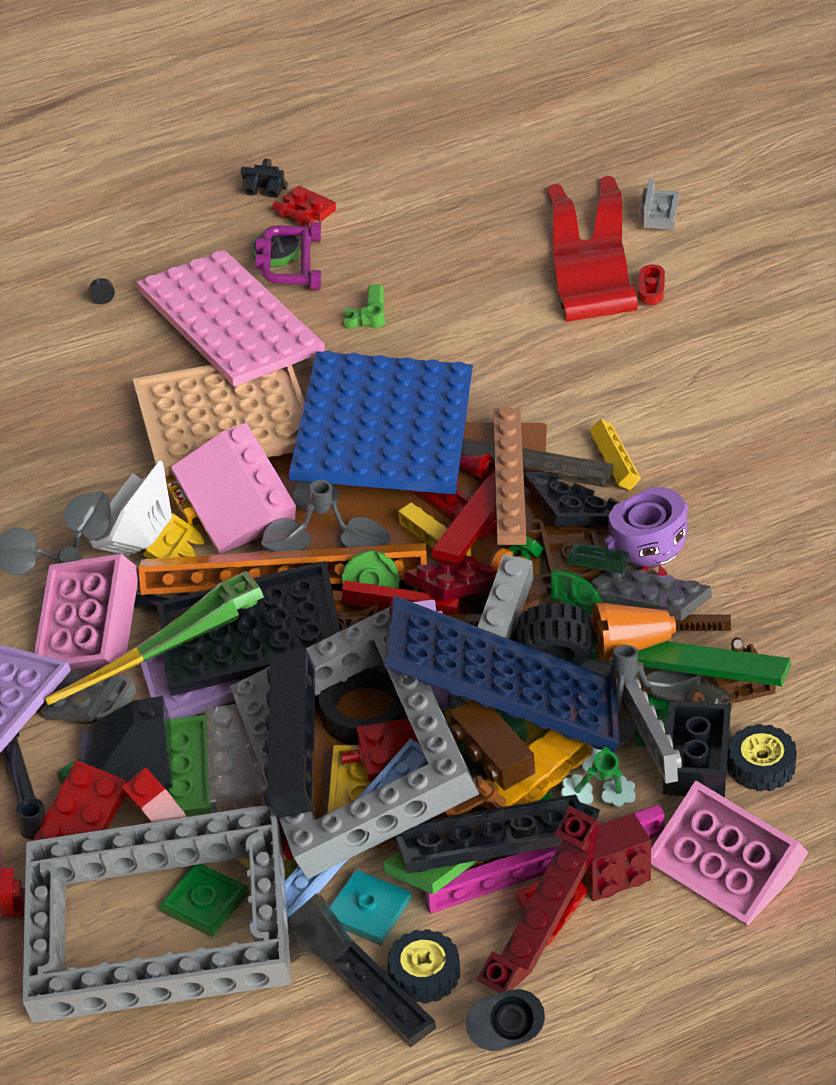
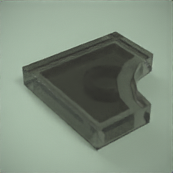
[288,893,354,964]

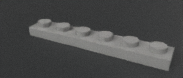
[622,677,682,783]

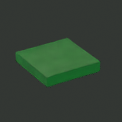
[159,864,249,937]

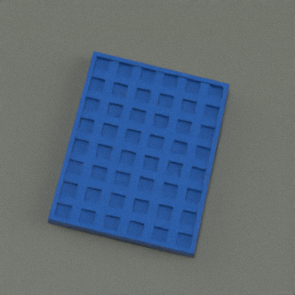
[289,351,473,494]

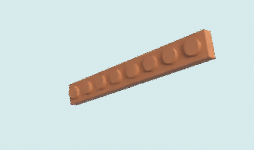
[493,407,526,545]

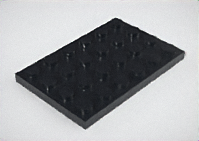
[157,561,340,696]

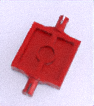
[340,718,420,782]

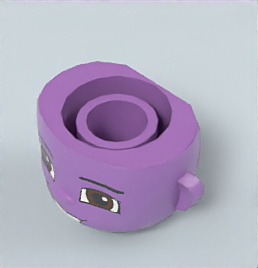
[604,487,688,568]

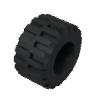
[518,603,592,665]

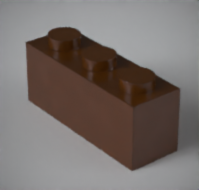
[449,700,535,791]

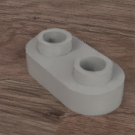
[95,675,137,721]

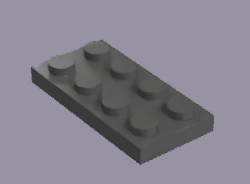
[590,565,712,621]

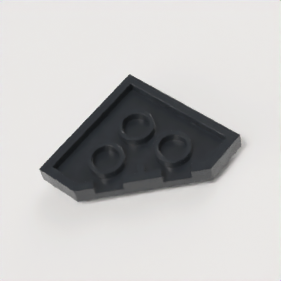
[523,472,620,527]

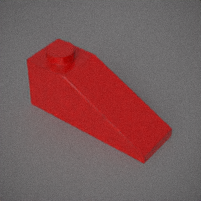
[122,768,187,823]

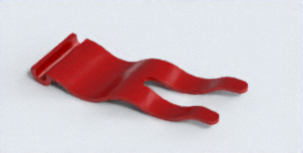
[548,176,638,322]

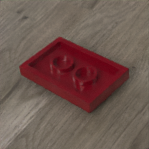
[404,555,498,601]

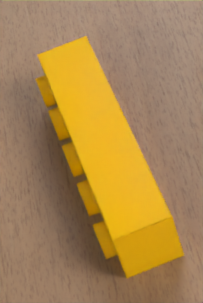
[590,418,641,491]
[398,502,471,556]

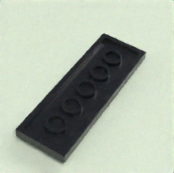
[393,794,585,873]

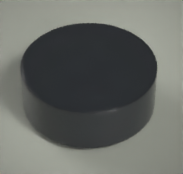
[88,278,115,304]

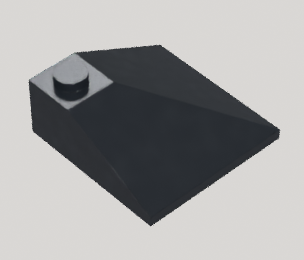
[81,696,173,789]

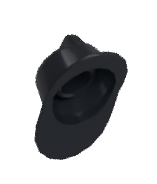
[466,989,545,1051]

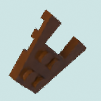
[526,519,606,602]

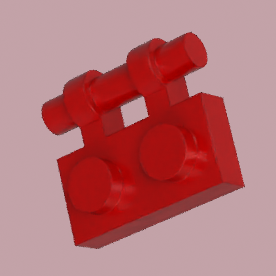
[272,185,336,227]

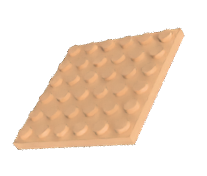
[133,365,305,476]

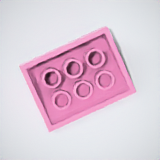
[171,423,296,554]
[34,554,139,674]
[651,781,808,925]

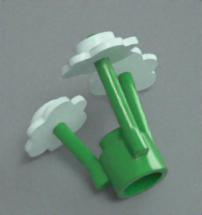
[560,747,636,808]

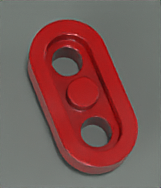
[638,264,665,305]

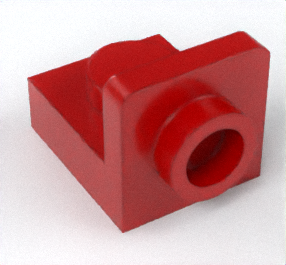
[0,868,25,917]

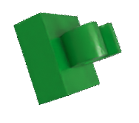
[508,536,544,560]

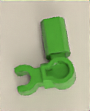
[344,284,386,329]

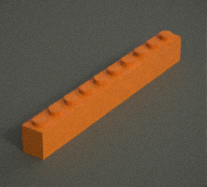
[138,543,428,595]

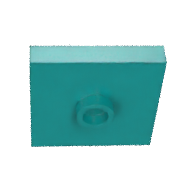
[326,870,412,945]

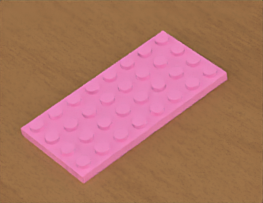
[136,250,325,387]

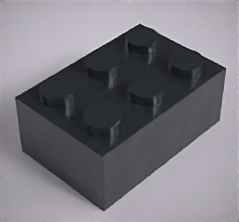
[662,701,731,798]

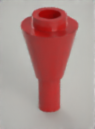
[460,454,495,481]

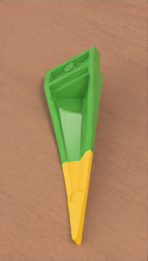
[45,571,264,705]

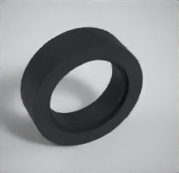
[319,663,408,745]

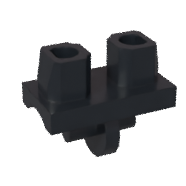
[240,159,288,198]

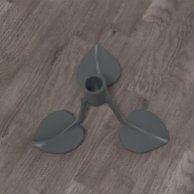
[261,480,391,552]
[0,491,111,576]
[578,645,701,745]

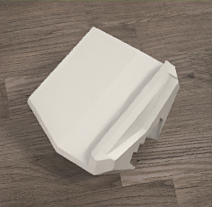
[89,460,172,556]

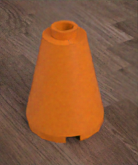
[592,602,676,662]

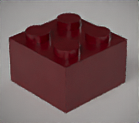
[581,813,651,902]

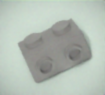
[639,179,679,230]

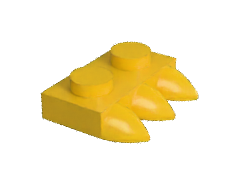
[143,513,204,559]

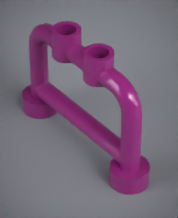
[255,222,321,290]

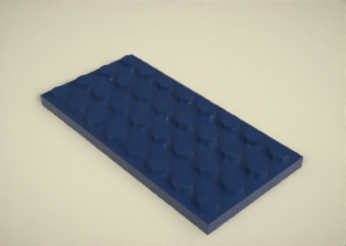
[384,595,619,753]

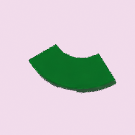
[551,569,603,614]

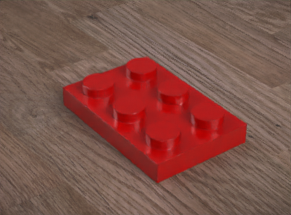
[33,760,128,841]

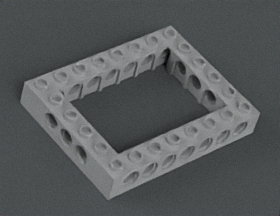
[230,607,479,879]
[23,805,292,1023]

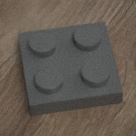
[41,670,120,722]

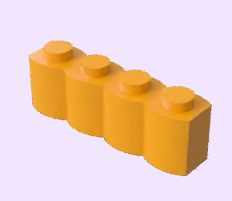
[481,728,593,810]

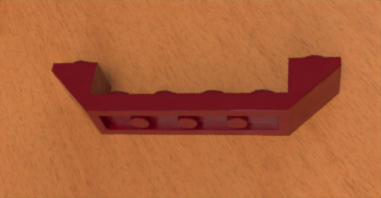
[477,806,599,993]

